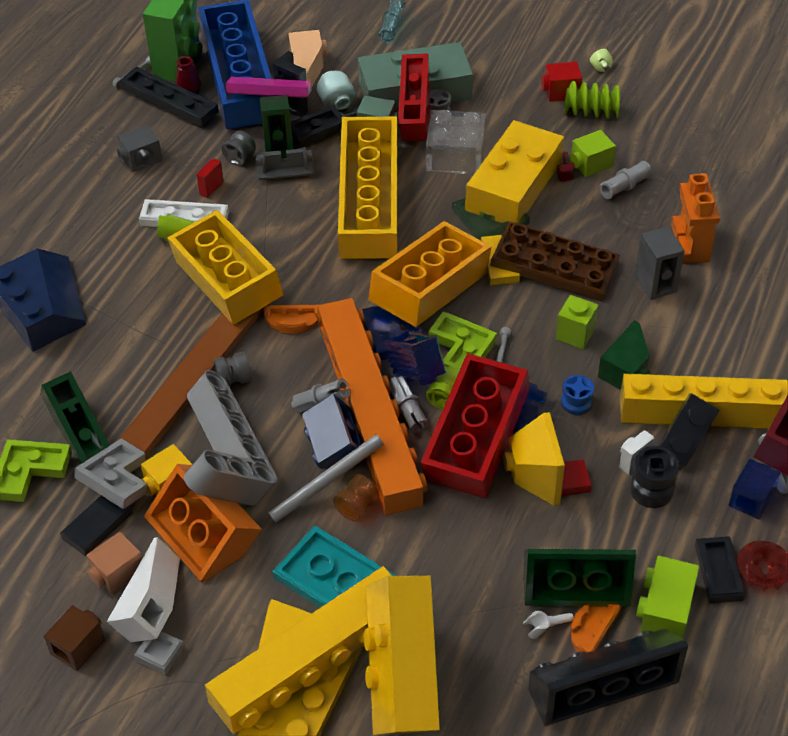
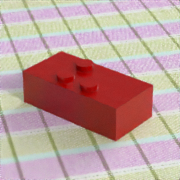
[420,353,530,499]

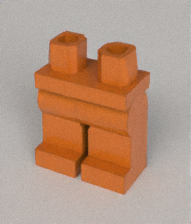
[671,173,720,263]

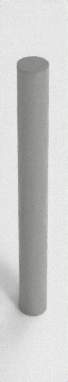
[268,434,384,523]

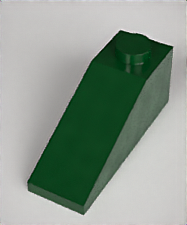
[40,371,110,464]

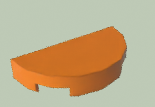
[263,305,318,334]
[570,604,622,653]

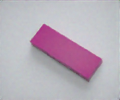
[226,77,312,98]

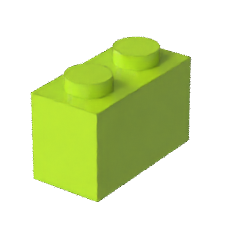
[636,555,699,638]

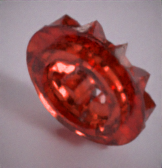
[737,541,788,592]

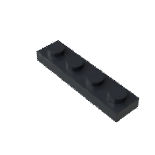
[119,66,219,127]

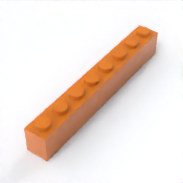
[317,298,428,516]

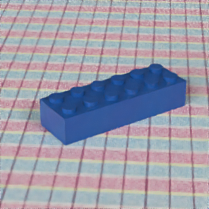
[198,0,272,129]

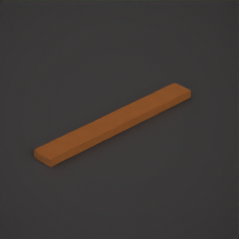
[117,304,269,459]

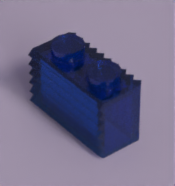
[384,331,446,385]

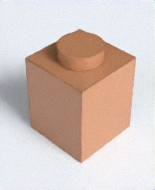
[86,531,142,595]

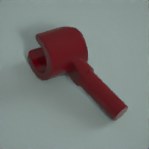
[557,151,574,181]

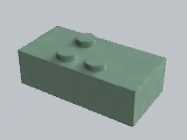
[358,42,473,111]

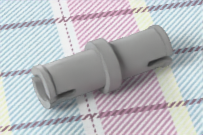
[599,161,652,199]

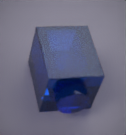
[728,459,781,520]

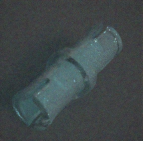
[378,0,406,42]

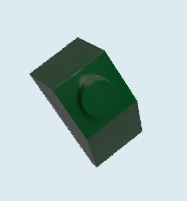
[598,320,650,390]

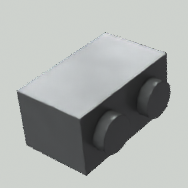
[635,227,685,300]

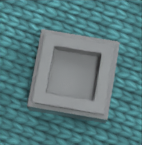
[134,631,185,676]

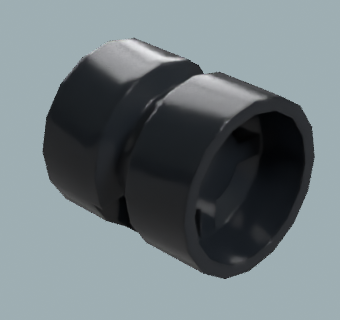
[631,446,679,508]

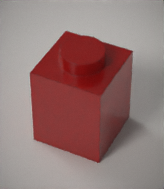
[541,61,582,102]

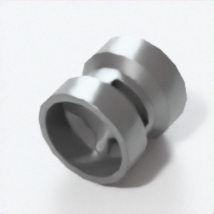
[213,351,251,387]

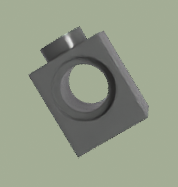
[117,125,163,172]

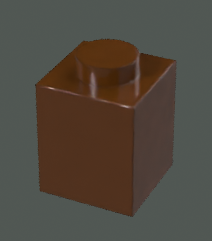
[44,605,105,671]

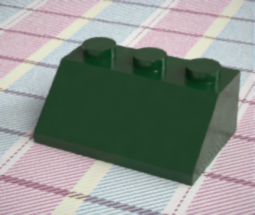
[523,549,636,607]

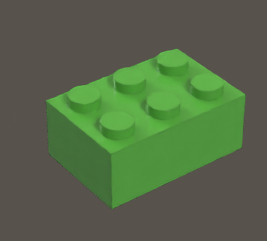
[143,0,203,82]

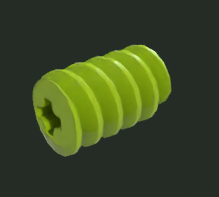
[564,81,621,120]

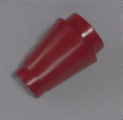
[176,56,201,94]

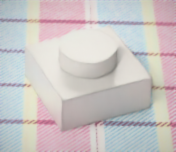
[619,430,654,475]

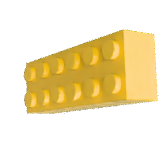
[338,116,397,259]

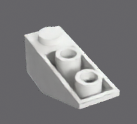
[107,537,180,643]

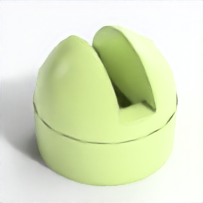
[590,49,613,72]

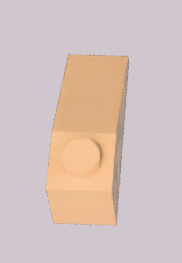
[288,30,327,86]

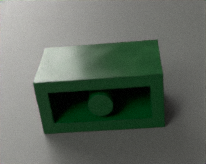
[260,95,293,158]

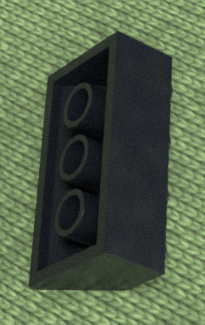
[528,628,688,726]

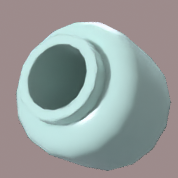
[316,71,355,110]

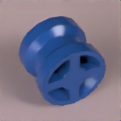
[561,375,594,415]

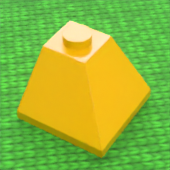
[503,412,565,506]

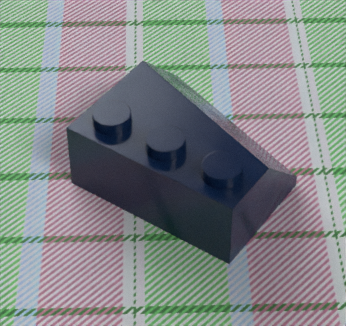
[0,248,86,352]

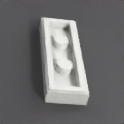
[139,199,229,227]

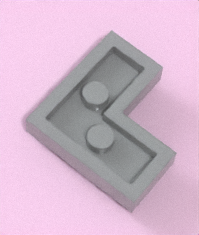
[75,438,147,509]

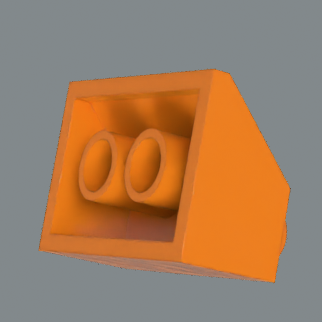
[144,464,262,582]

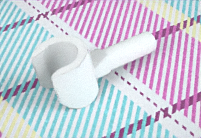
[523,610,574,639]

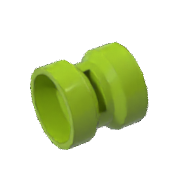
[426,366,459,410]

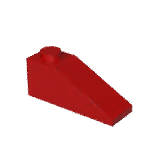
[398,53,431,141]

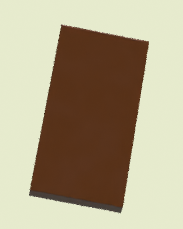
[490,221,620,302]

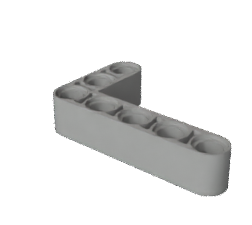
[184,370,278,505]

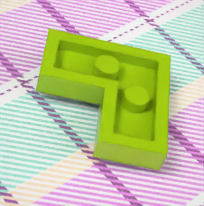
[429,311,497,371]
[0,439,72,502]

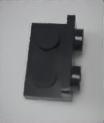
[273,51,308,117]

